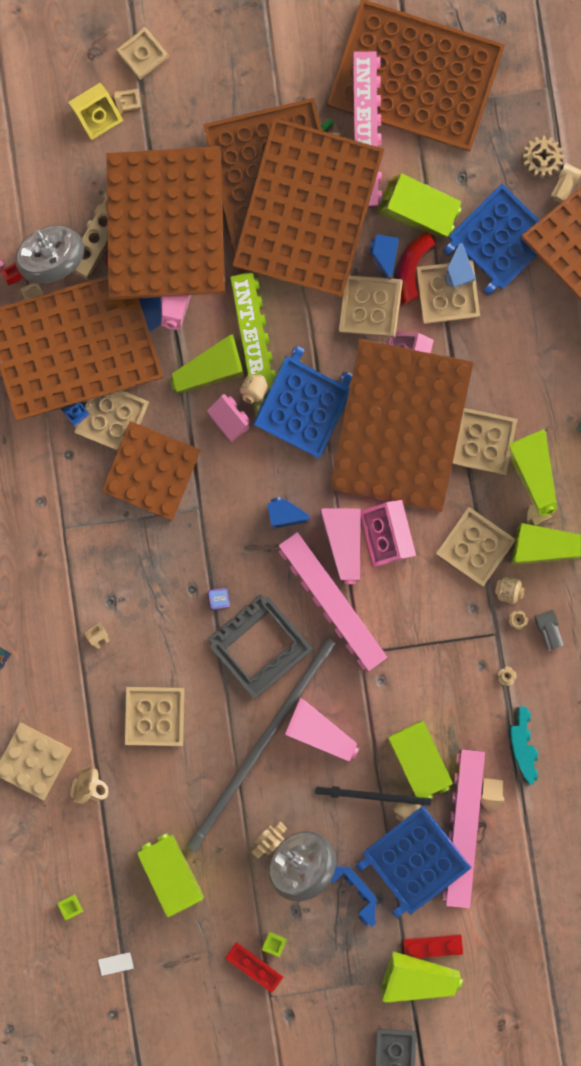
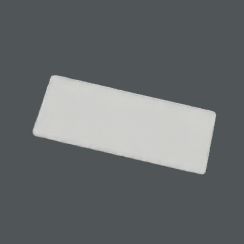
[98,952,134,976]

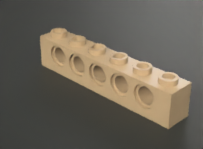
[73,190,108,280]

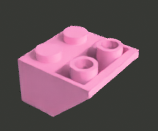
[207,394,249,443]

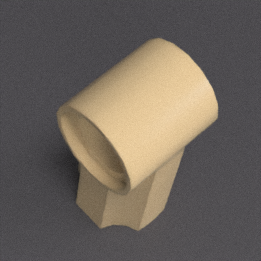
[550,163,581,203]

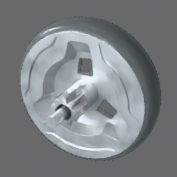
[16,225,84,284]
[269,831,336,902]

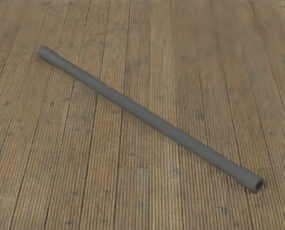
[186,638,337,853]

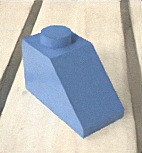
[445,243,476,289]

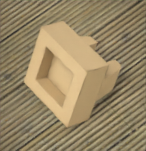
[85,622,109,649]

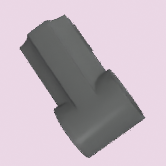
[534,610,564,651]

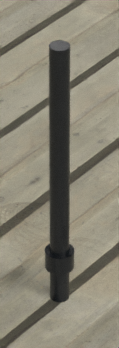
[316,786,432,806]

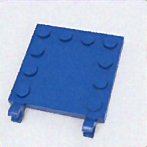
[443,184,540,296]
[252,346,352,458]
[356,806,472,918]

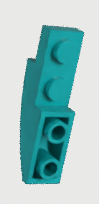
[510,706,538,785]

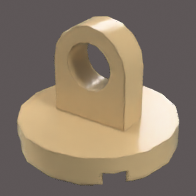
[70,766,108,804]

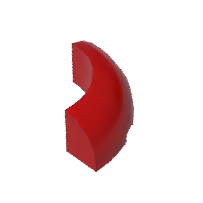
[395,231,435,307]

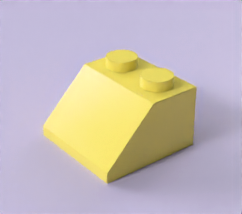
[68,83,123,140]

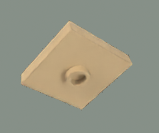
[116,27,169,80]

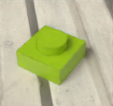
[57,894,83,921]
[262,931,287,958]

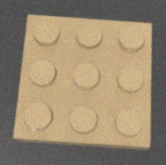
[416,260,480,324]
[339,276,403,337]
[74,391,150,451]
[452,408,518,476]
[436,507,516,587]
[125,687,185,746]
[0,722,72,801]

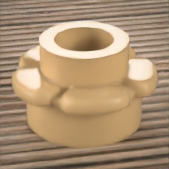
[509,611,528,630]
[497,667,517,686]

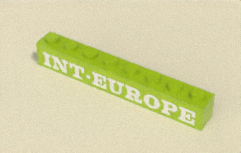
[230,273,276,415]

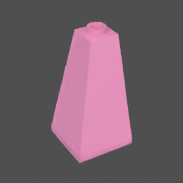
[161,295,191,331]
[321,509,361,584]
[285,698,359,761]

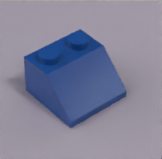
[369,234,399,279]
[267,497,310,529]

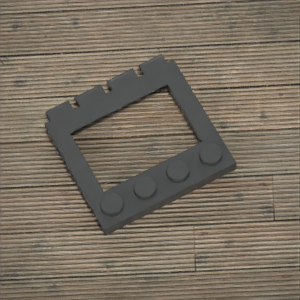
[208,594,313,699]

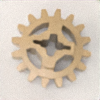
[522,136,564,178]
[251,822,287,858]

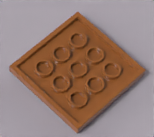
[101,421,201,521]

